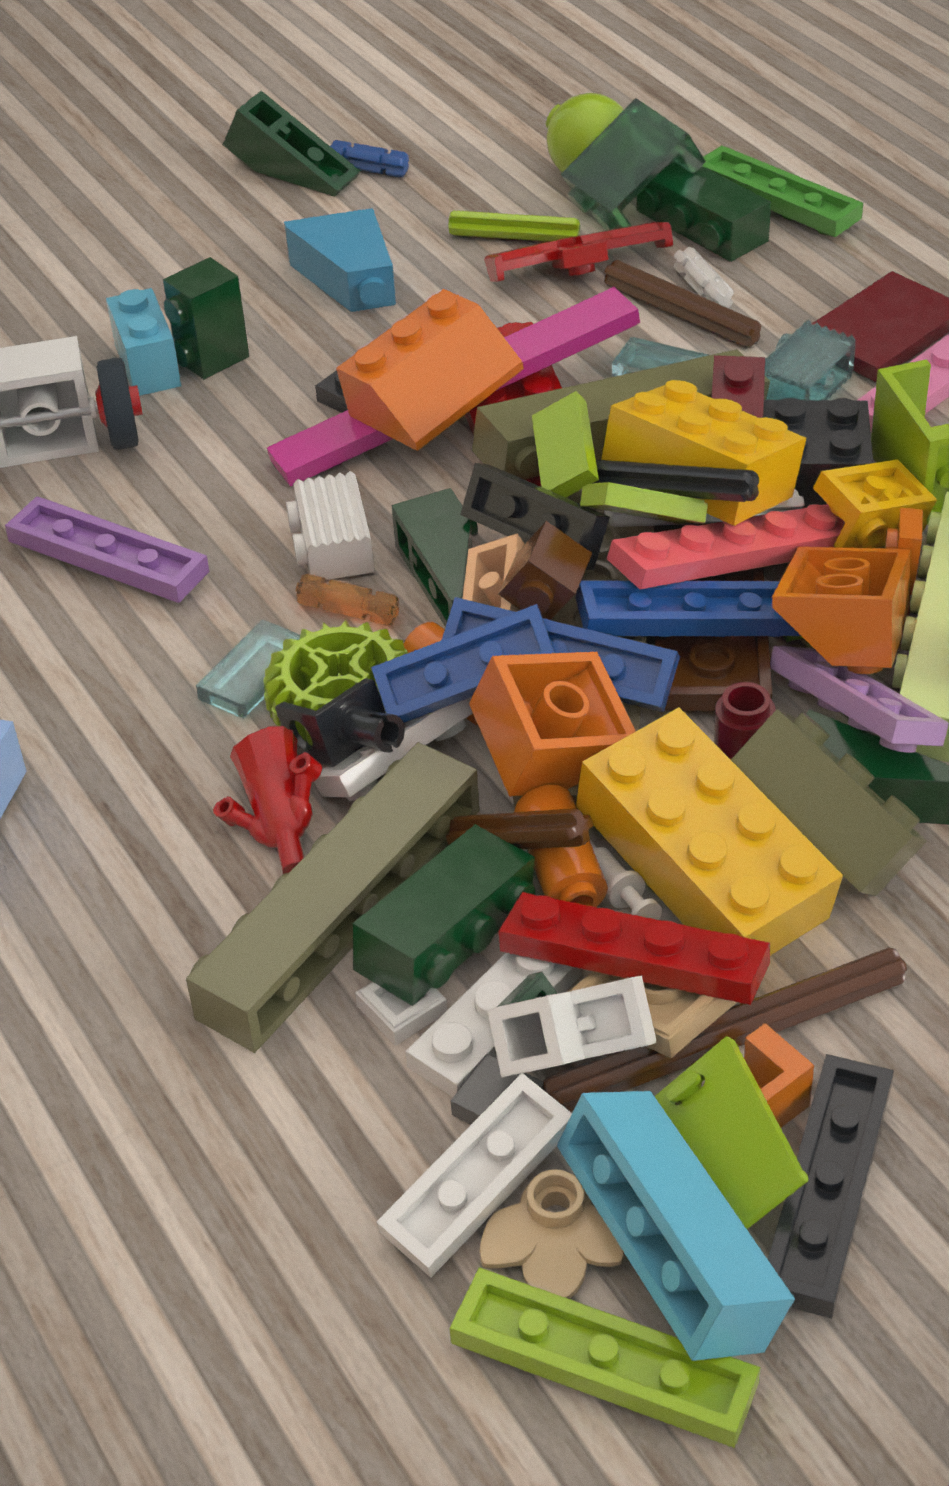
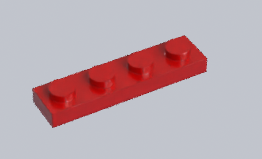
[498,892,770,1005]

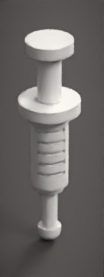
[589,835,662,920]

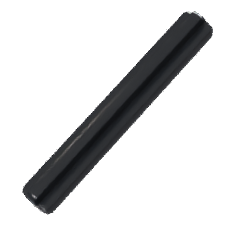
[592,460,759,502]

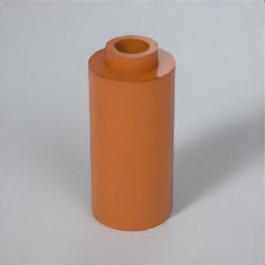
[514,785,608,907]

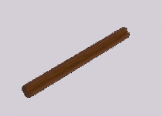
[543,947,907,1112]

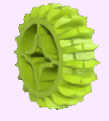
[263,620,408,745]

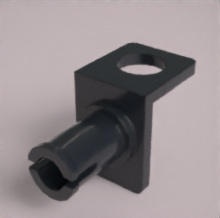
[275,678,405,767]

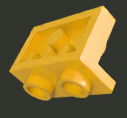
[813,459,937,548]

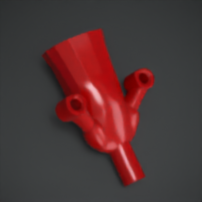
[213,726,322,874]

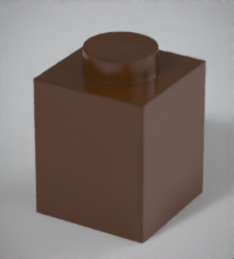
[498,521,592,620]

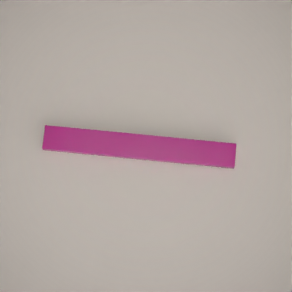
[266,287,640,486]

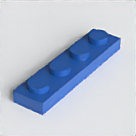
[575,581,801,637]
[442,597,680,713]

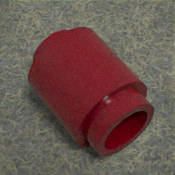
[714,682,776,760]

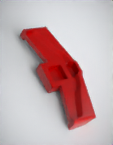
[484,222,673,282]

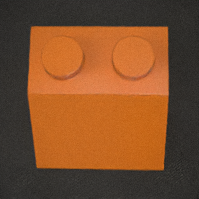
[469,652,636,797]

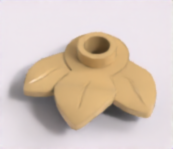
[479,1169,624,1299]

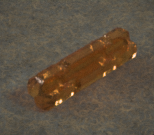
[295,573,400,626]

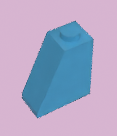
[284,208,396,312]

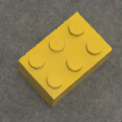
[601,380,806,526]

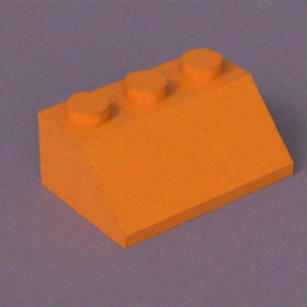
[336,289,524,451]
[772,547,911,674]

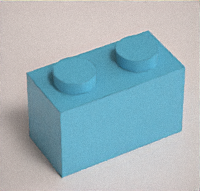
[106,288,181,396]

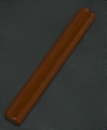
[604,260,761,348]

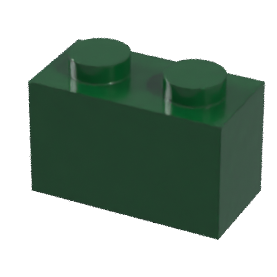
[163,257,250,380]

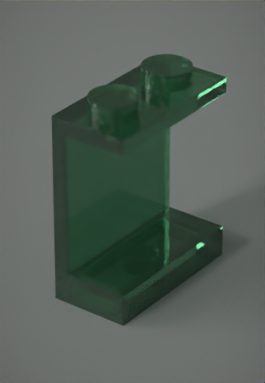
[561,98,706,230]

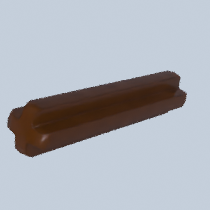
[445,808,593,849]

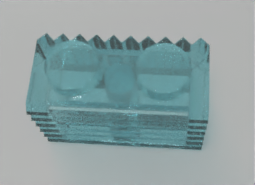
[765,320,856,400]

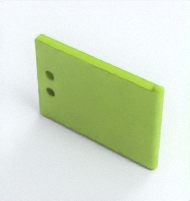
[655,1036,809,1229]

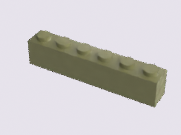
[472,349,770,480]
[186,742,480,1053]

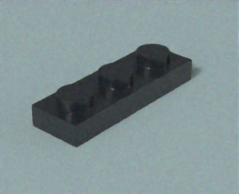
[460,463,610,570]

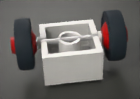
[0,336,143,468]

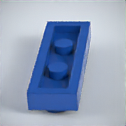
[371,604,555,723]

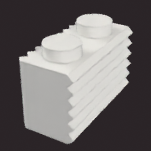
[286,471,374,583]

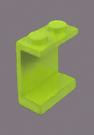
[871,359,949,525]

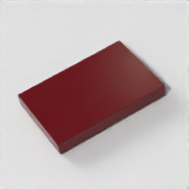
[800,271,949,382]

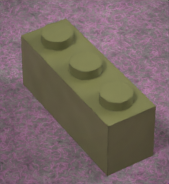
[731,709,927,896]

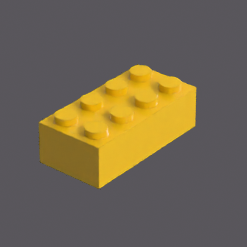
[576,707,843,956]

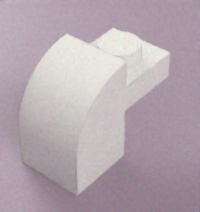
[487,976,657,1078]

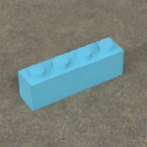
[557,1091,795,1361]

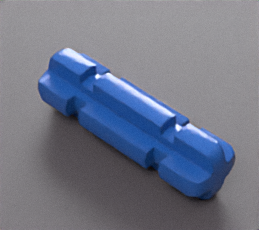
[330,140,409,178]

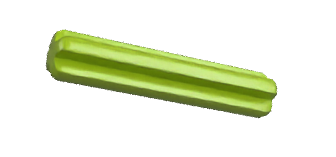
[448,210,580,241]

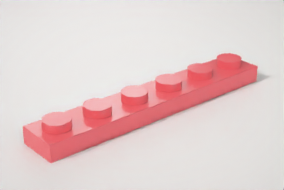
[607,504,845,589]

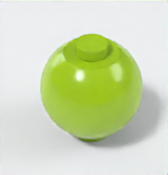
[546,93,641,183]

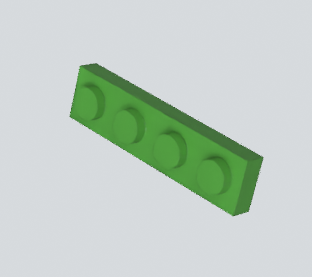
[695,145,863,237]

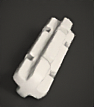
[674,247,734,308]

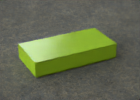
[532,391,599,498]
[580,482,708,524]

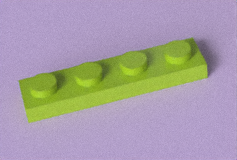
[449,1267,760,1448]

